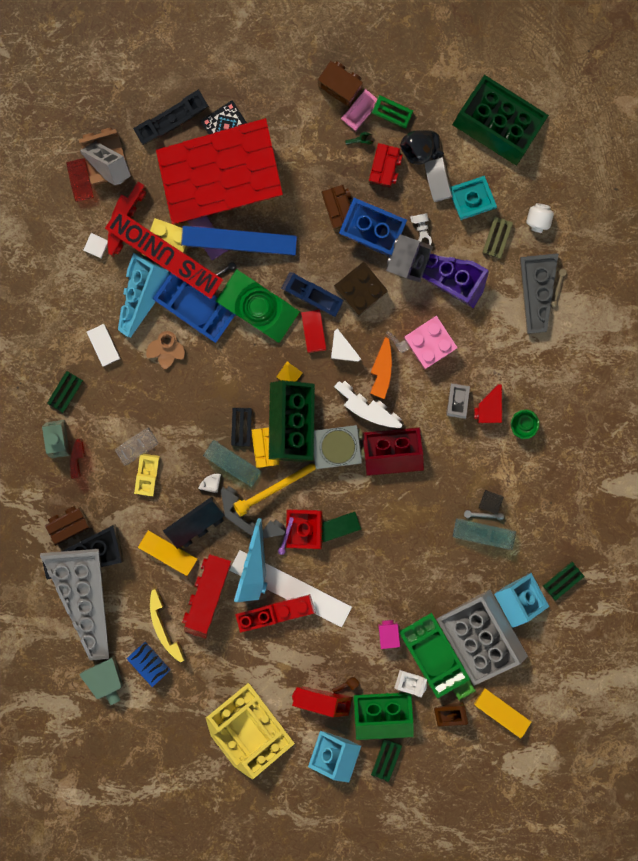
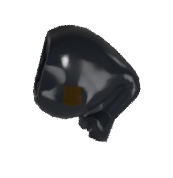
[400,130,444,165]

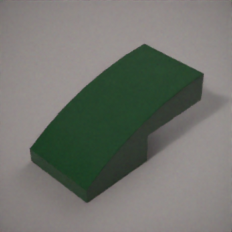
[322,512,361,543]

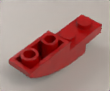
[108,182,147,257]
[235,594,316,633]

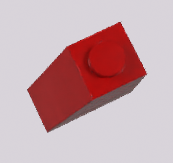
[292,687,353,717]

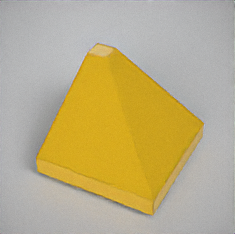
[276,361,303,382]

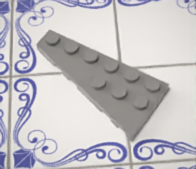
[40,549,109,660]

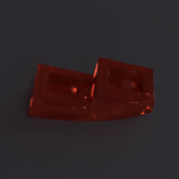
[66,158,94,202]
[70,438,85,479]

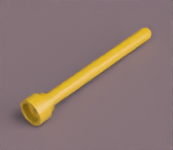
[233,463,316,517]

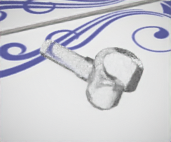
[386,330,409,353]

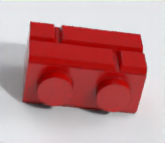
[368,143,403,188]

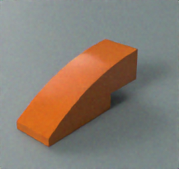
[370,337,392,399]

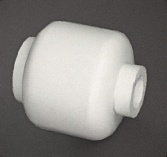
[526,203,554,233]

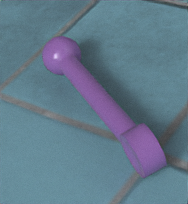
[278,517,294,555]

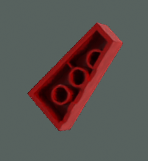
[182,554,231,639]

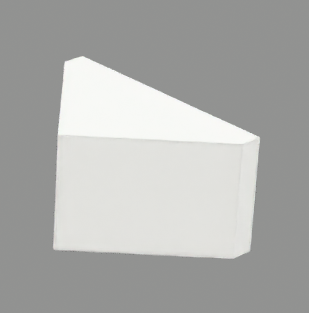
[331,329,361,362]

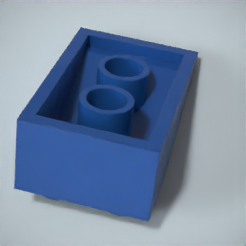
[339,198,407,257]

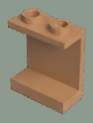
[79,128,127,186]

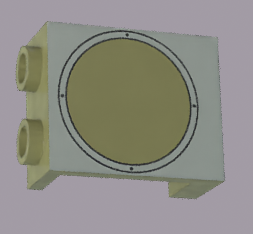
[314,425,365,469]

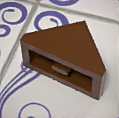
[434,701,468,726]

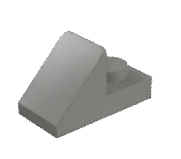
[446,383,470,419]

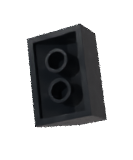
[163,496,225,549]

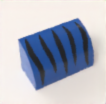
[126,641,171,687]

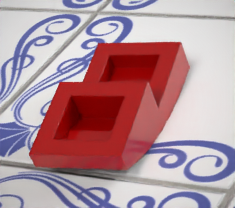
[301,310,326,353]

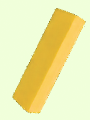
[138,530,198,576]
[474,688,531,739]

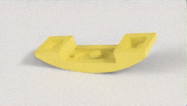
[150,588,185,662]

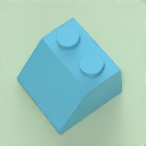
[494,573,549,628]
[308,731,361,782]

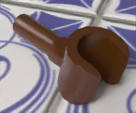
[332,677,360,693]

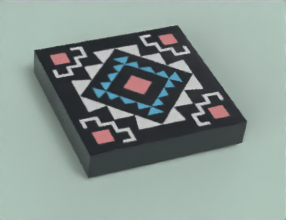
[200,100,247,134]

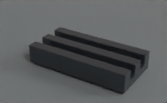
[231,408,252,446]

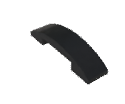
[133,89,209,145]

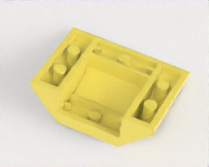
[206,683,295,779]

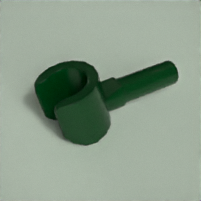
[345,132,373,145]

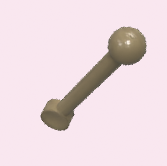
[551,269,567,308]

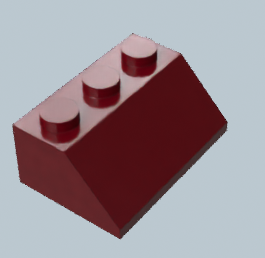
[363,427,424,476]

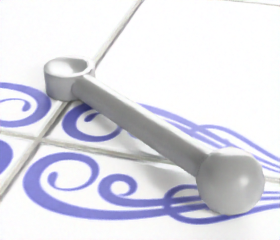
[464,510,504,520]

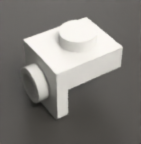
[394,670,427,697]

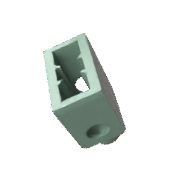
[42,420,70,458]
[79,656,123,705]

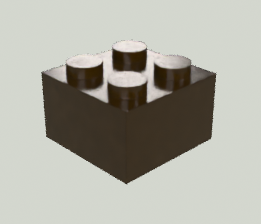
[334,261,388,317]

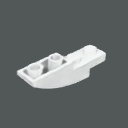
[334,381,402,428]

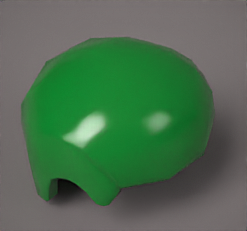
[511,410,540,439]

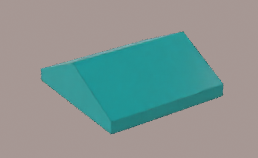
[451,176,497,220]

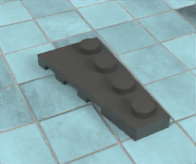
[520,253,559,334]

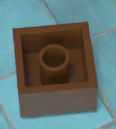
[318,61,363,108]

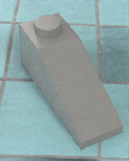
[80,141,131,185]

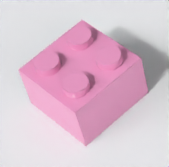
[404,316,457,370]

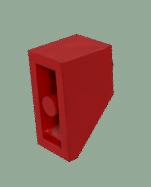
[474,384,502,423]

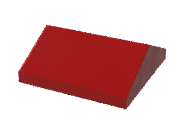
[286,509,322,549]

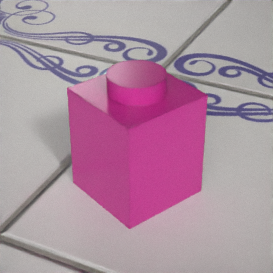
[378,620,400,649]

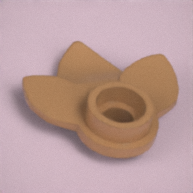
[146,331,185,369]

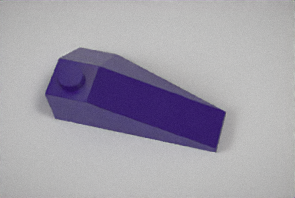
[422,254,489,308]

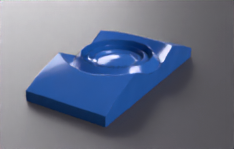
[153,273,235,343]

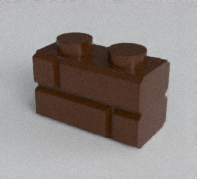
[321,185,352,230]
[45,506,91,546]

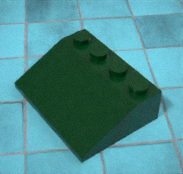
[452,74,549,166]

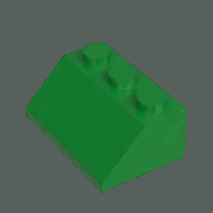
[354,692,414,740]

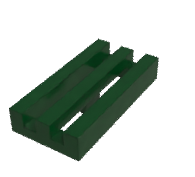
[47,371,83,413]
[543,561,585,601]
[371,739,402,782]

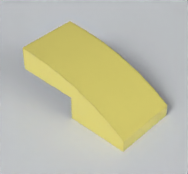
[134,453,160,496]

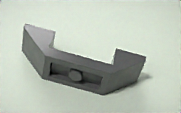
[221,486,286,538]

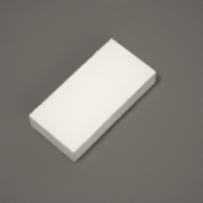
[87,324,121,367]

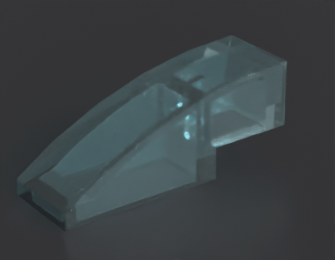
[203,440,262,487]
[453,518,517,550]

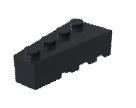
[42,524,124,580]

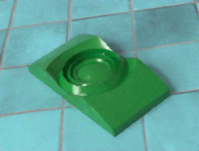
[215,269,300,343]
[399,612,470,699]

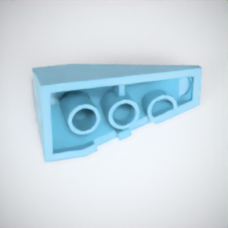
[118,253,171,338]
[234,518,268,602]

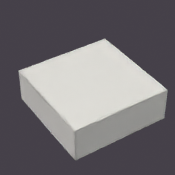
[83,233,108,259]

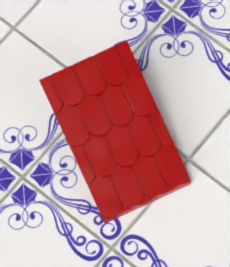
[156,118,283,225]

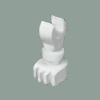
[410,213,432,245]

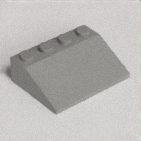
[436,590,528,686]

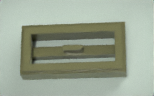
[482,216,513,259]

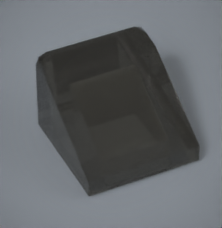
[478,490,504,514]

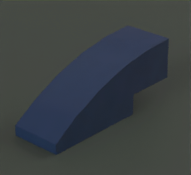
[281,272,344,317]

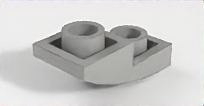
[424,157,452,202]

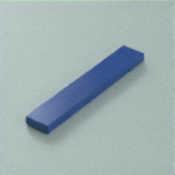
[181,226,297,256]

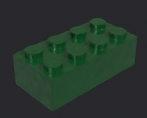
[269,380,315,462]

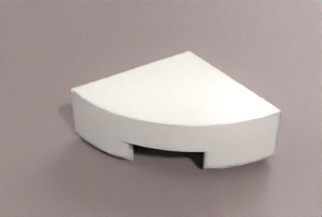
[199,474,221,493]

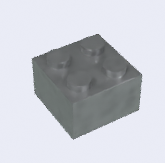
[386,234,433,282]

